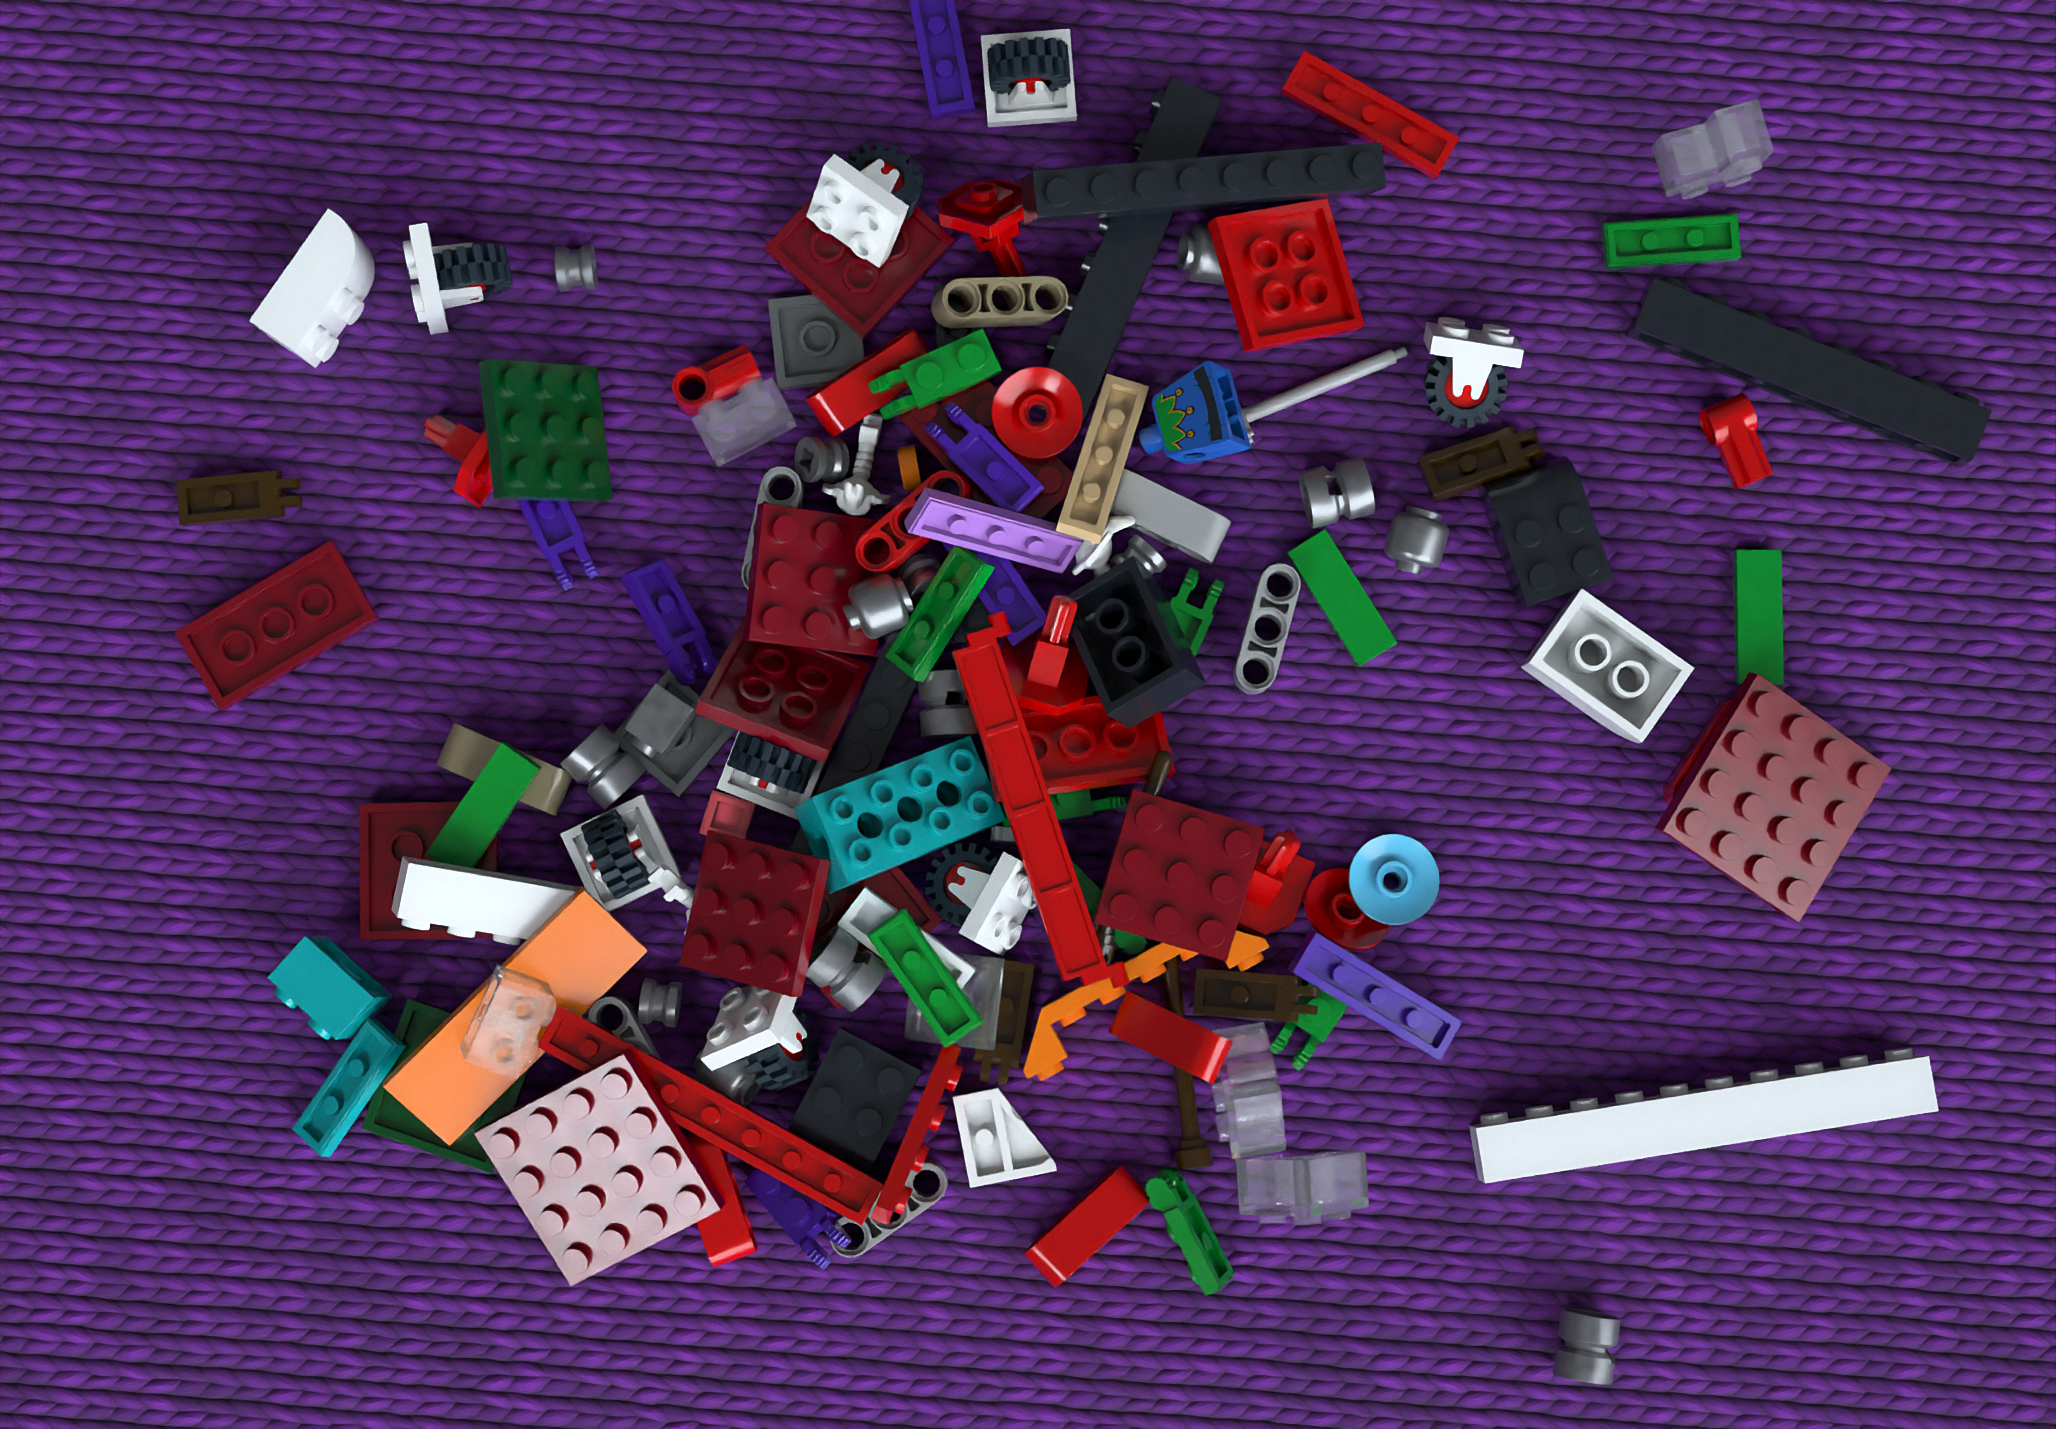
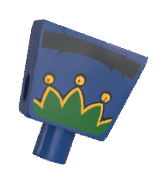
[1139,360,1251,464]

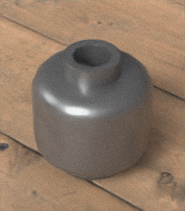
[1177,224,1225,284]
[1384,506,1449,575]
[842,572,914,639]
[693,1048,762,1106]

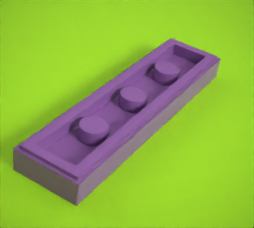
[904,487,1084,574]

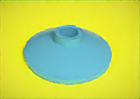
[1349,834,1440,925]

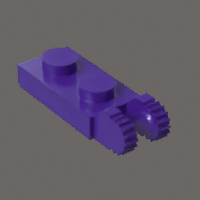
[924,401,1044,513]
[517,500,599,591]
[620,557,718,686]
[744,1168,852,1269]

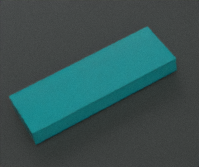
[292,1018,406,1157]

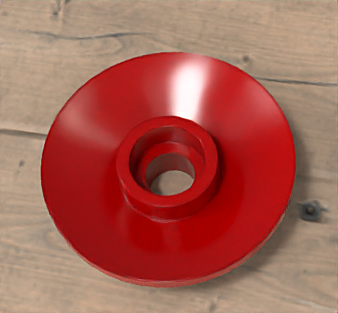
[992,367,1083,459]
[1304,868,1391,950]

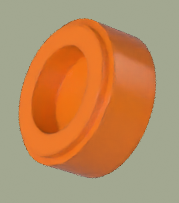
[897,445,921,491]

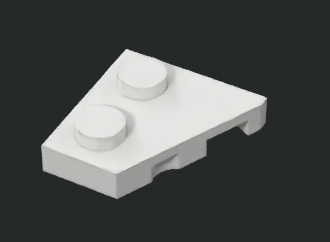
[953,1088,1057,1188]

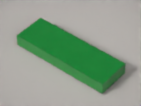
[1601,213,1741,270]
[1286,529,1398,668]
[885,545,995,683]
[1733,550,1784,686]
[426,741,542,868]
[866,907,984,1048]

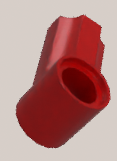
[672,344,763,415]
[1699,393,1773,490]

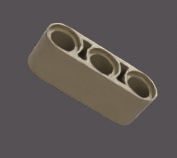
[931,276,1069,328]
[436,723,573,816]

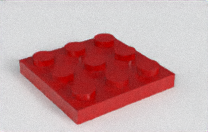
[1207,198,1365,353]

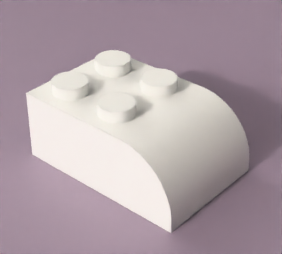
[249,208,375,368]
[1521,589,1694,743]

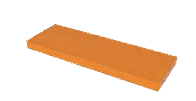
[382,886,648,1146]

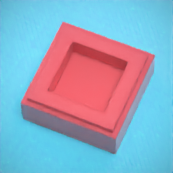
[699,790,757,838]

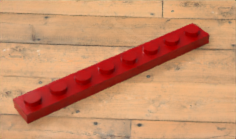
[537,1005,885,1226]

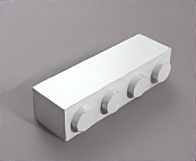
[391,856,580,945]

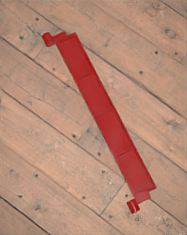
[952,611,1130,989]

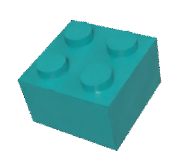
[267,936,393,1040]

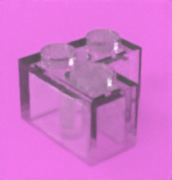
[1652,99,1774,199]
[1212,1022,1286,1159]
[1236,1151,1369,1225]

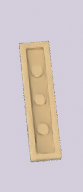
[1056,373,1149,544]

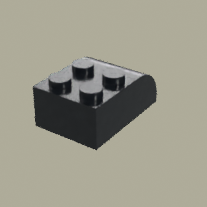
[1478,456,1614,612]
[1067,556,1206,729]
[788,1027,923,1174]

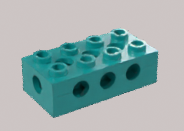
[794,736,1006,893]

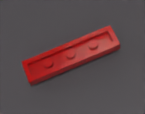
[1281,50,1460,180]
[871,1044,964,1225]

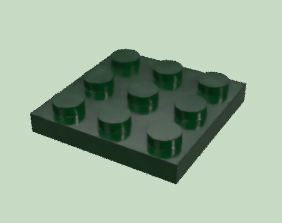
[478,359,613,502]
[361,998,532,1174]

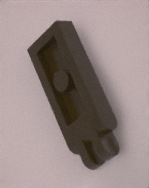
[1418,427,1545,503]
[176,471,303,527]
[973,958,1035,1085]
[1193,968,1319,1023]

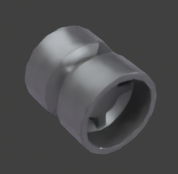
[1298,457,1375,529]
[918,670,979,738]
[560,723,647,810]
[806,925,888,1012]
[1553,1308,1621,1385]

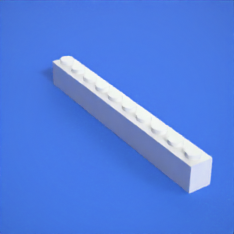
[1469,1047,1939,1183]

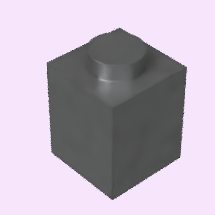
[624,683,697,758]

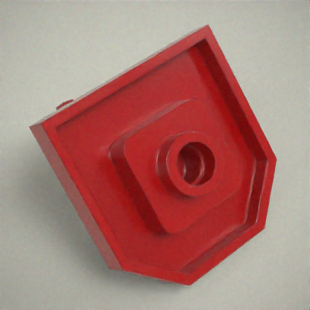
[936,178,1027,277]
[423,415,493,509]
[1001,595,1089,717]
[1237,829,1316,937]

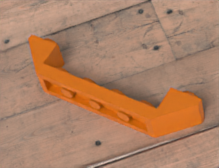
[1023,930,1269,1081]

